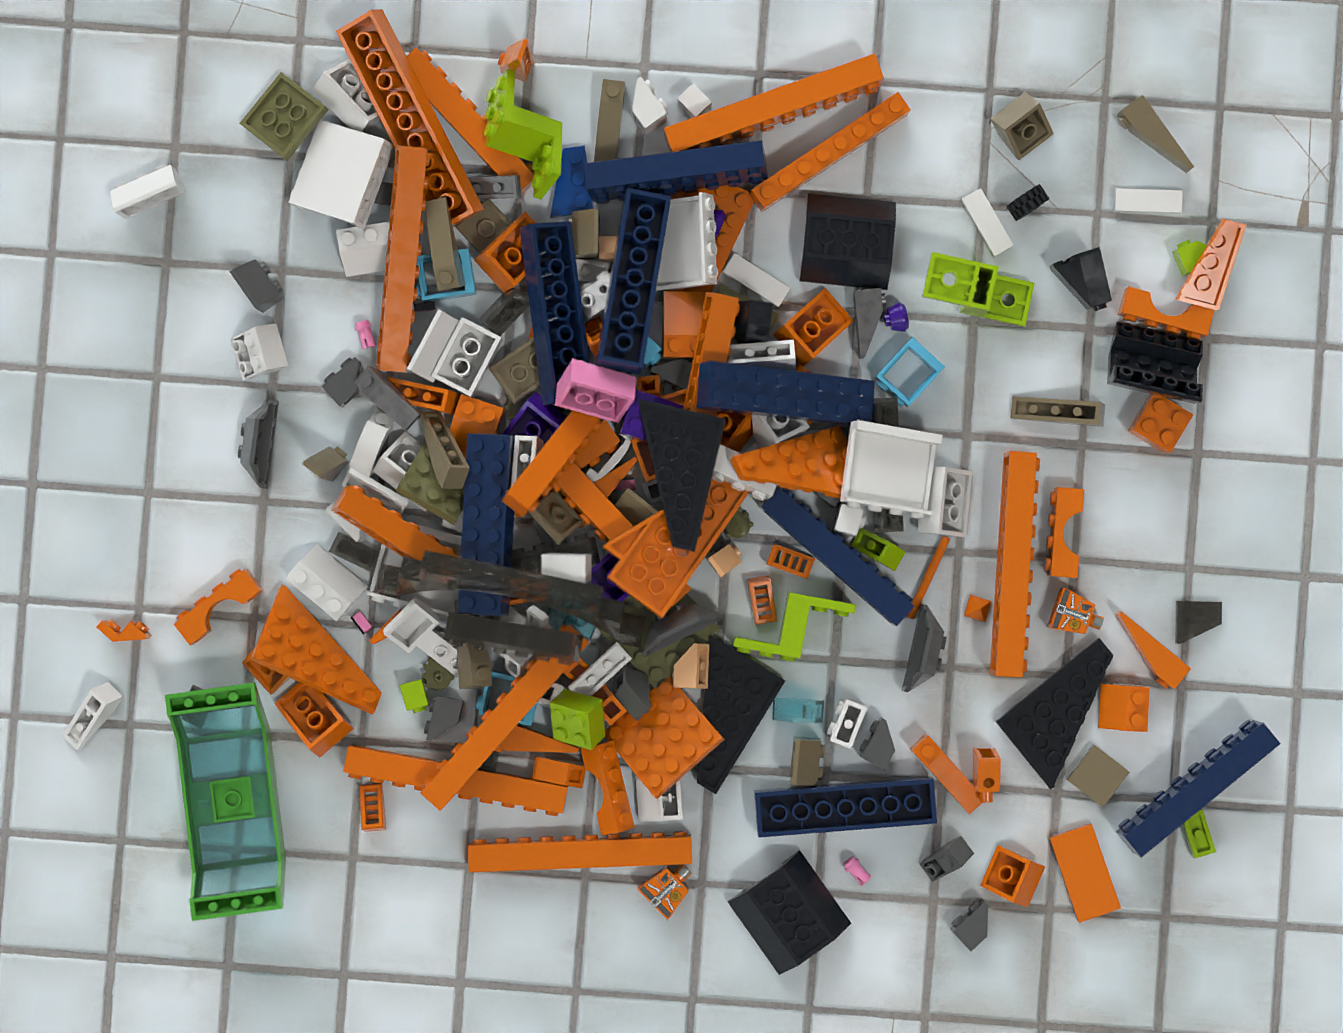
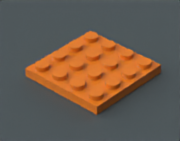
[605,676,724,799]

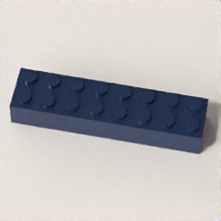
[584,140,768,204]
[595,188,671,375]
[519,221,590,405]
[697,361,875,426]
[457,433,515,616]
[760,487,914,626]
[1116,720,1281,858]
[754,776,937,838]

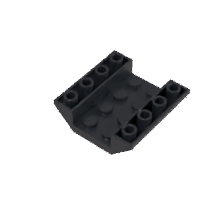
[799,193,896,290]
[1107,322,1203,404]
[727,850,851,975]

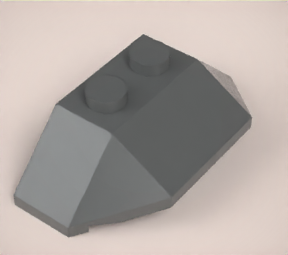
[238,399,279,489]
[642,602,724,658]
[902,604,947,692]

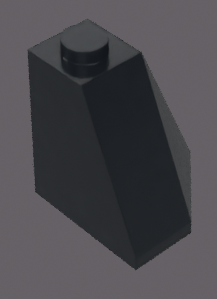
[1049,247,1112,312]
[734,300,773,344]

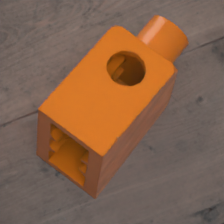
[973,748,1001,803]

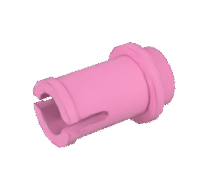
[354,320,376,349]
[843,856,871,886]

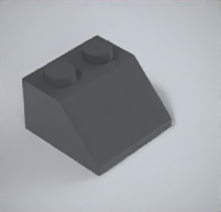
[229,259,284,313]

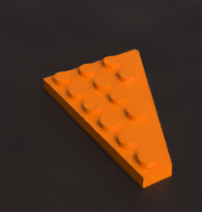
[730,425,848,498]
[250,585,382,714]

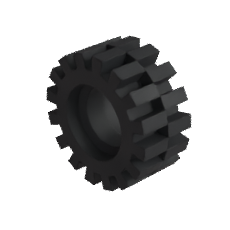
[1006,184,1050,221]

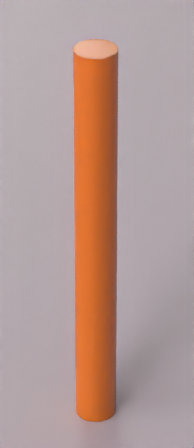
[907,536,950,620]

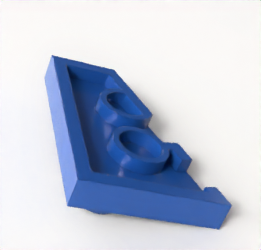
[550,145,593,218]

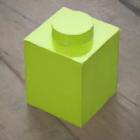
[400,678,430,713]

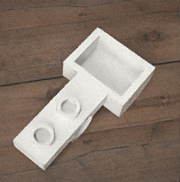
[383,598,458,677]

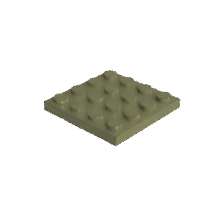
[595,593,721,689]

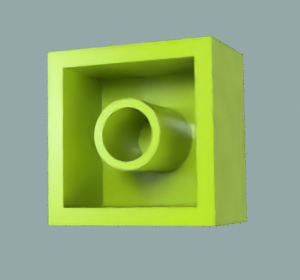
[550,689,605,750]

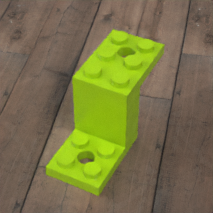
[484,69,562,200]
[922,252,1035,327]
[733,592,856,662]

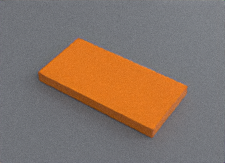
[1049,823,1121,923]

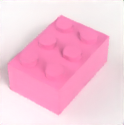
[555,359,636,423]

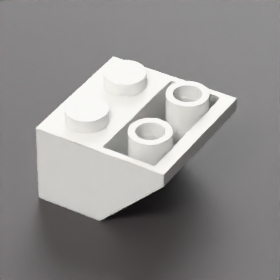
[632,77,668,137]
[231,324,288,381]
[635,775,683,821]

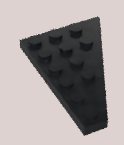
[638,399,726,552]
[697,635,786,795]
[995,638,1114,790]

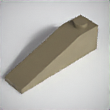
[594,79,626,162]
[1117,95,1194,173]
[425,197,465,291]
[1011,396,1105,427]
[420,411,470,489]
[302,446,349,482]
[454,600,492,689]

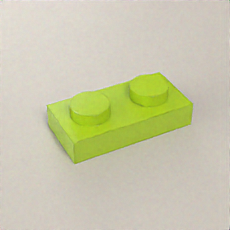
[1183,809,1216,859]

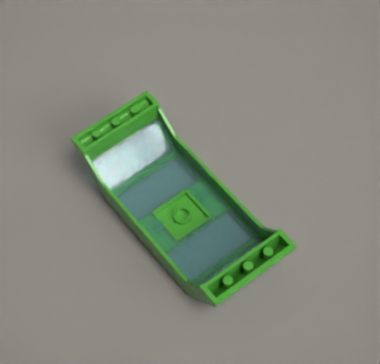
[165,682,286,921]

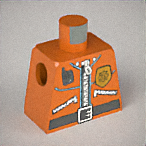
[1047,587,1104,634]
[638,864,692,920]

